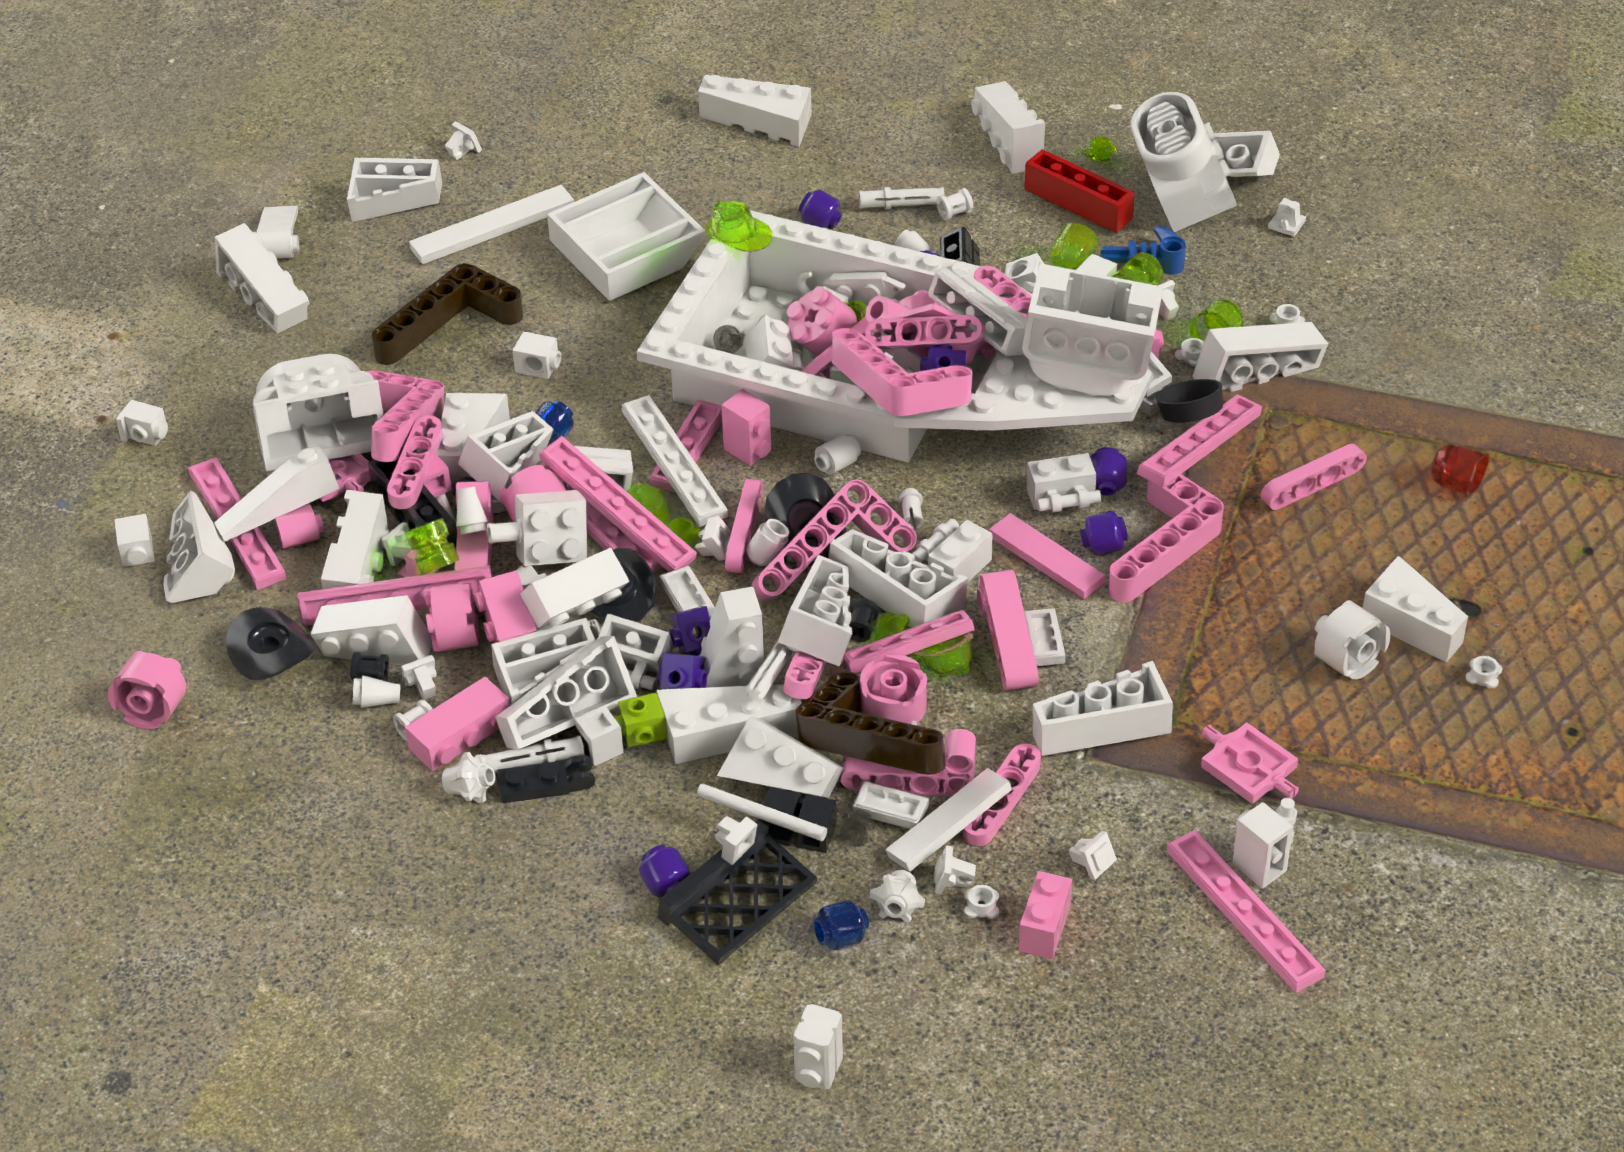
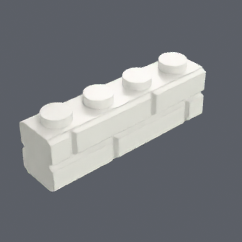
[928,269,1027,356]

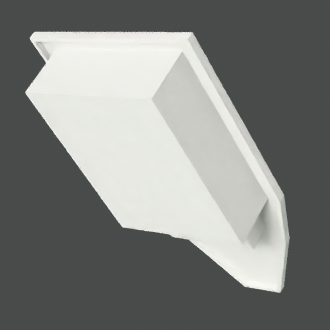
[637,206,1153,463]

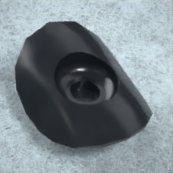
[764,473,846,566]
[590,548,657,622]
[225,606,316,681]

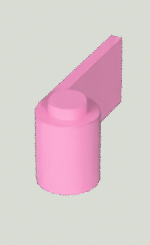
[866,296,958,334]
[275,503,325,549]

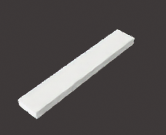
[409,185,574,264]
[622,395,728,527]

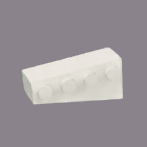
[698,75,812,147]
[215,223,309,334]
[1192,322,1328,392]
[829,529,969,628]
[778,555,852,667]
[495,636,637,749]
[1033,661,1173,756]
[656,684,802,765]

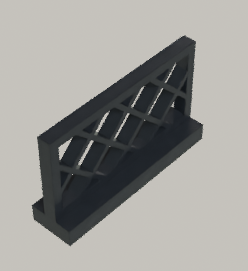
[658,819,817,965]

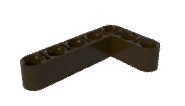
[371,263,523,365]
[795,672,946,775]

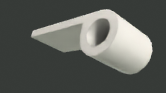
[256,205,299,259]

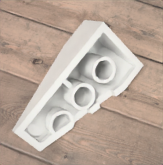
[1211,131,1280,177]
[214,445,340,542]
[163,490,235,603]

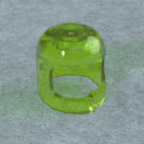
[1050,223,1099,270]
[1189,299,1244,342]

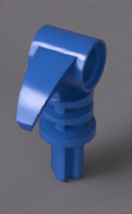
[1100,225,1186,275]

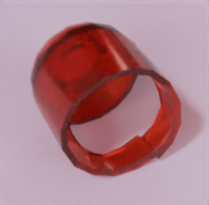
[1431,443,1490,496]

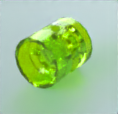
[1112,252,1164,285]
[404,518,460,575]

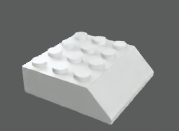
[547,172,706,301]

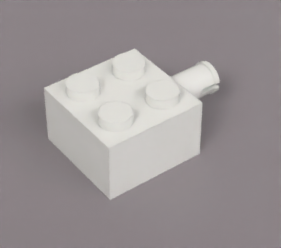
[487,490,587,566]

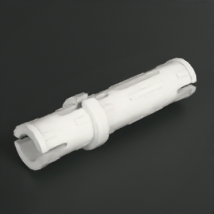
[858,187,945,210]
[483,735,585,773]

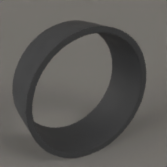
[1156,379,1223,423]

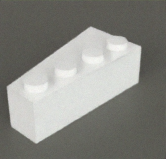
[971,81,1045,174]

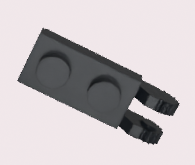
[497,755,595,803]

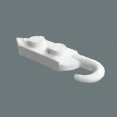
[797,272,906,304]

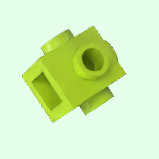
[614,693,667,747]

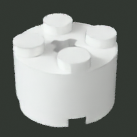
[1314,600,1390,679]

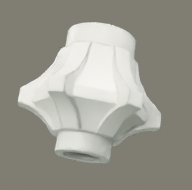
[442,752,495,803]
[869,870,925,923]

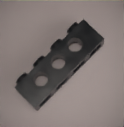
[368,459,457,561]

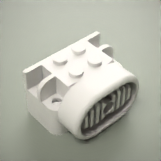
[1130,92,1237,232]
[1022,263,1164,396]
[253,354,383,471]

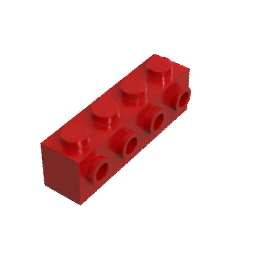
[1024,149,1135,233]

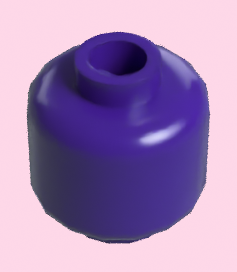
[798,189,842,229]
[1090,447,1127,496]
[1080,511,1128,556]
[639,845,691,897]

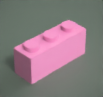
[405,677,510,771]

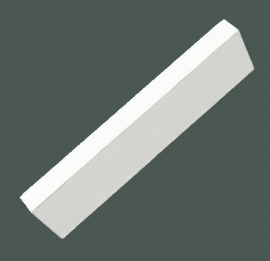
[885,768,1012,872]

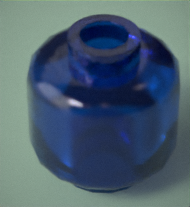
[535,400,574,444]
[813,900,869,951]

